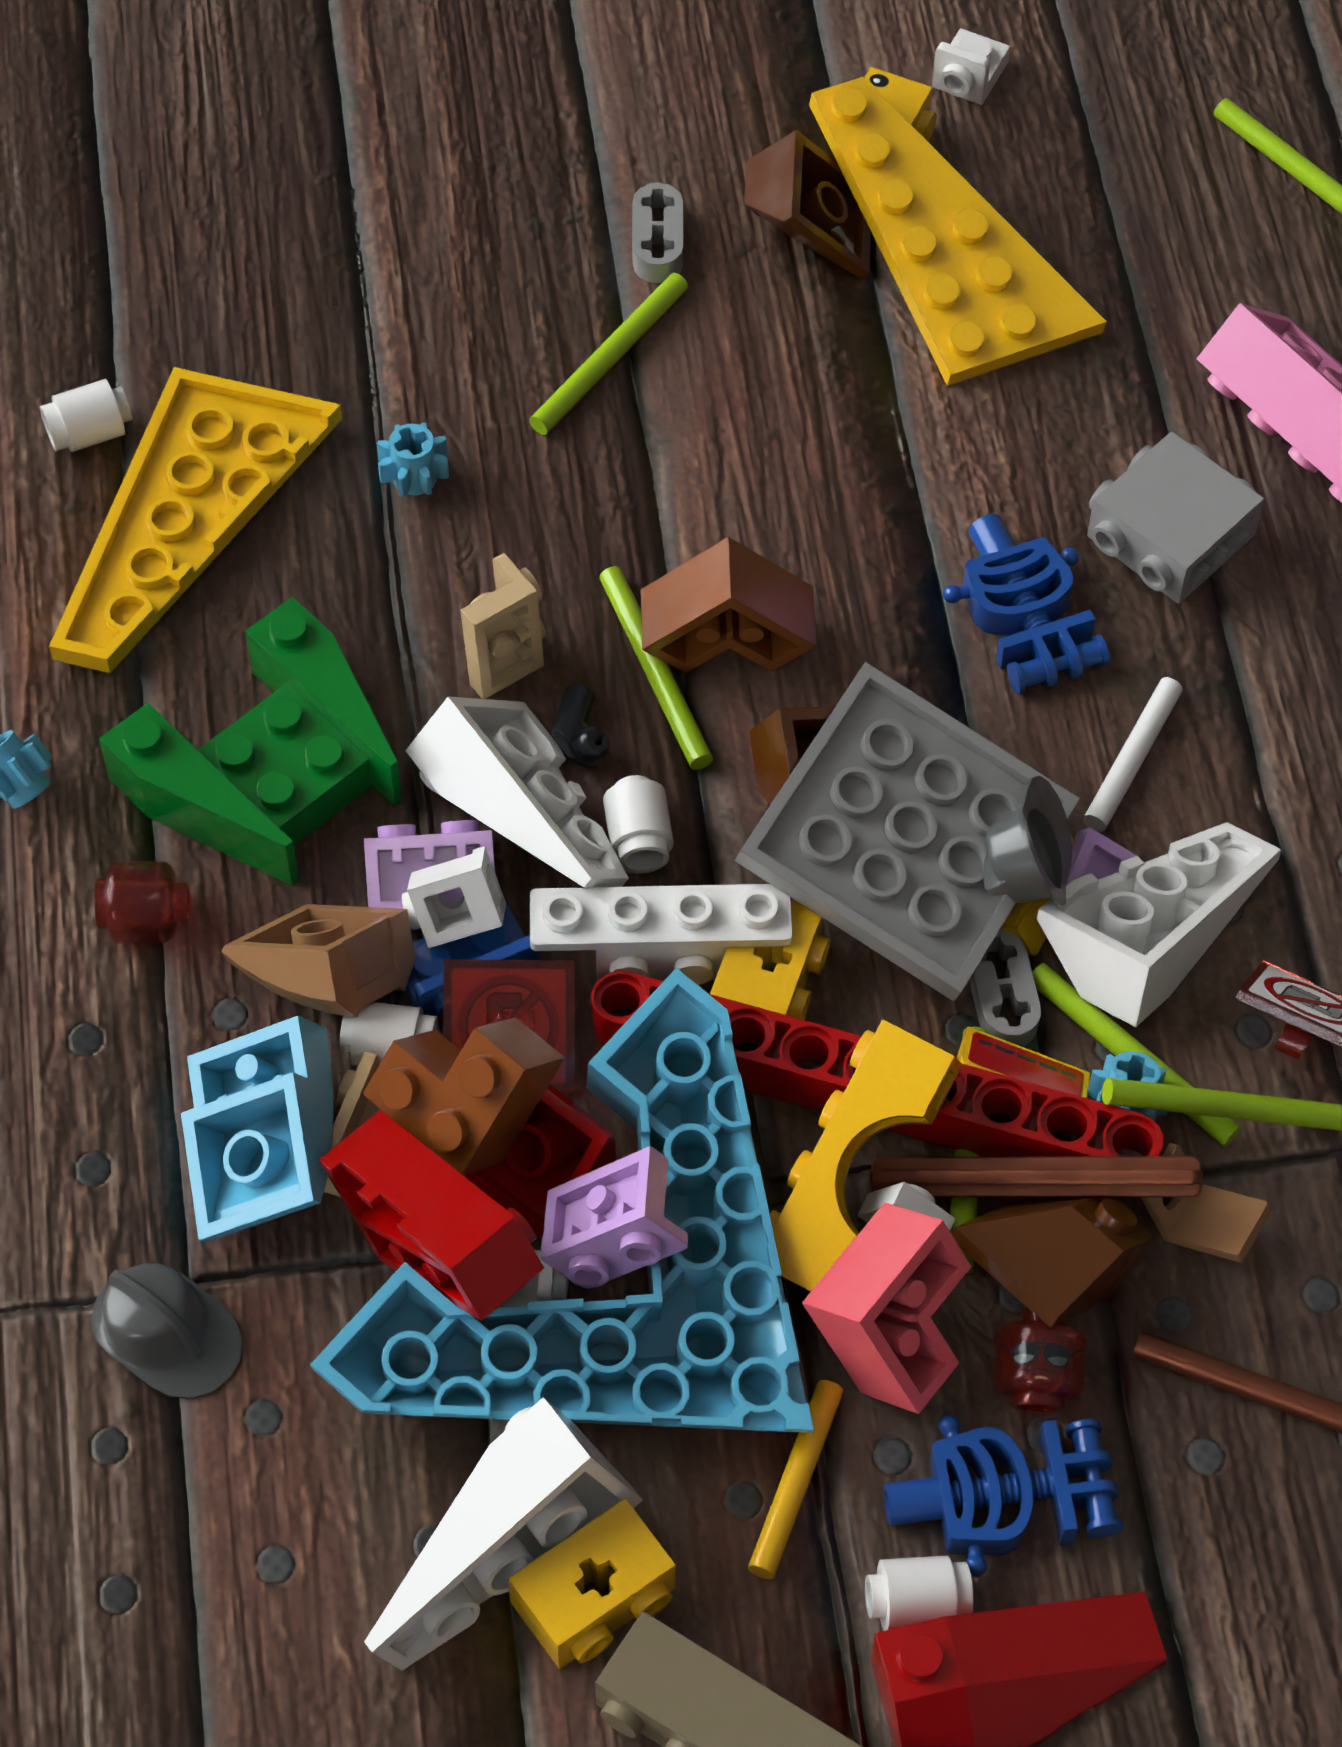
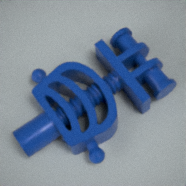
[943,514,1110,694]
[883,1414,1123,1577]

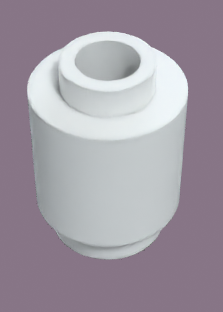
[40,379,132,452]
[603,775,674,874]
[340,1002,439,1066]
[865,1556,973,1631]

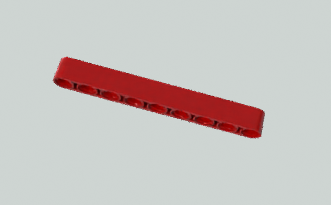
[591,971,1164,1157]

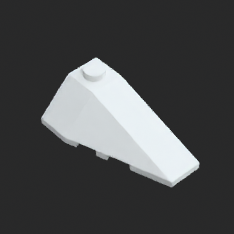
[405,697,629,887]
[1037,822,1281,1027]
[364,1397,643,1671]

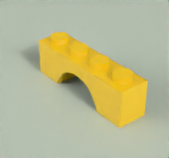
[770,1019,963,1292]

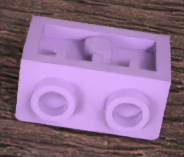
[364,820,495,909]
[541,1146,688,1289]

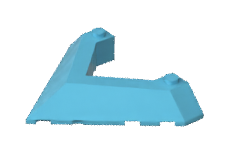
[310,967,814,1433]

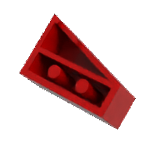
[318,1110,544,1321]

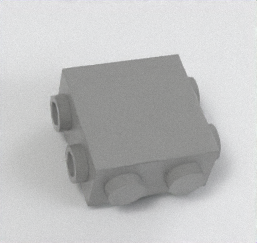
[1087,431,1264,604]

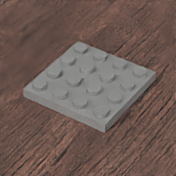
[734,662,1080,1001]

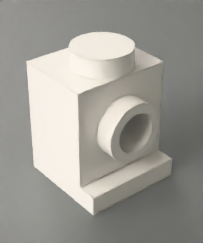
[402,846,506,948]

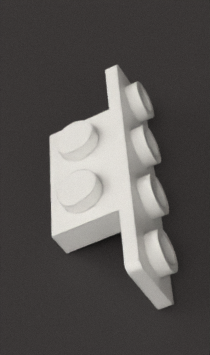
[530,884,792,985]

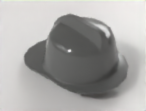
[983,776,1072,906]
[91,1263,243,1399]

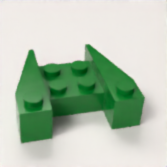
[99,596,402,886]

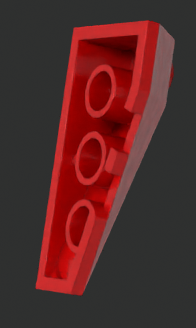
[870,1591,1167,1747]

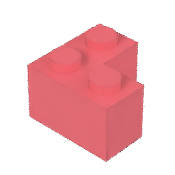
[802,1202,971,1414]

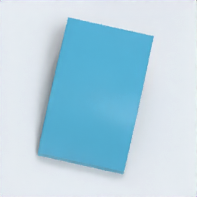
[181,1016,333,1243]

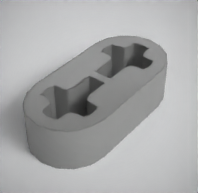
[632,182,684,283]
[969,929,1041,1047]

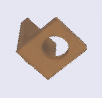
[1140,1143,1271,1263]

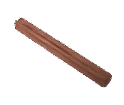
[870,1156,1203,1197]

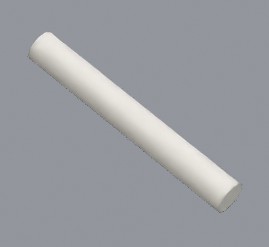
[1083,677,1183,832]

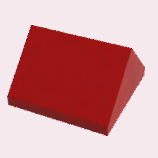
[465,1084,616,1240]

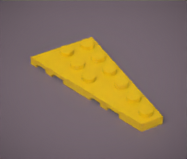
[809,77,1107,386]
[49,367,342,673]

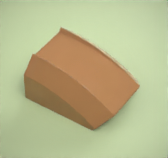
[221,904,416,1018]

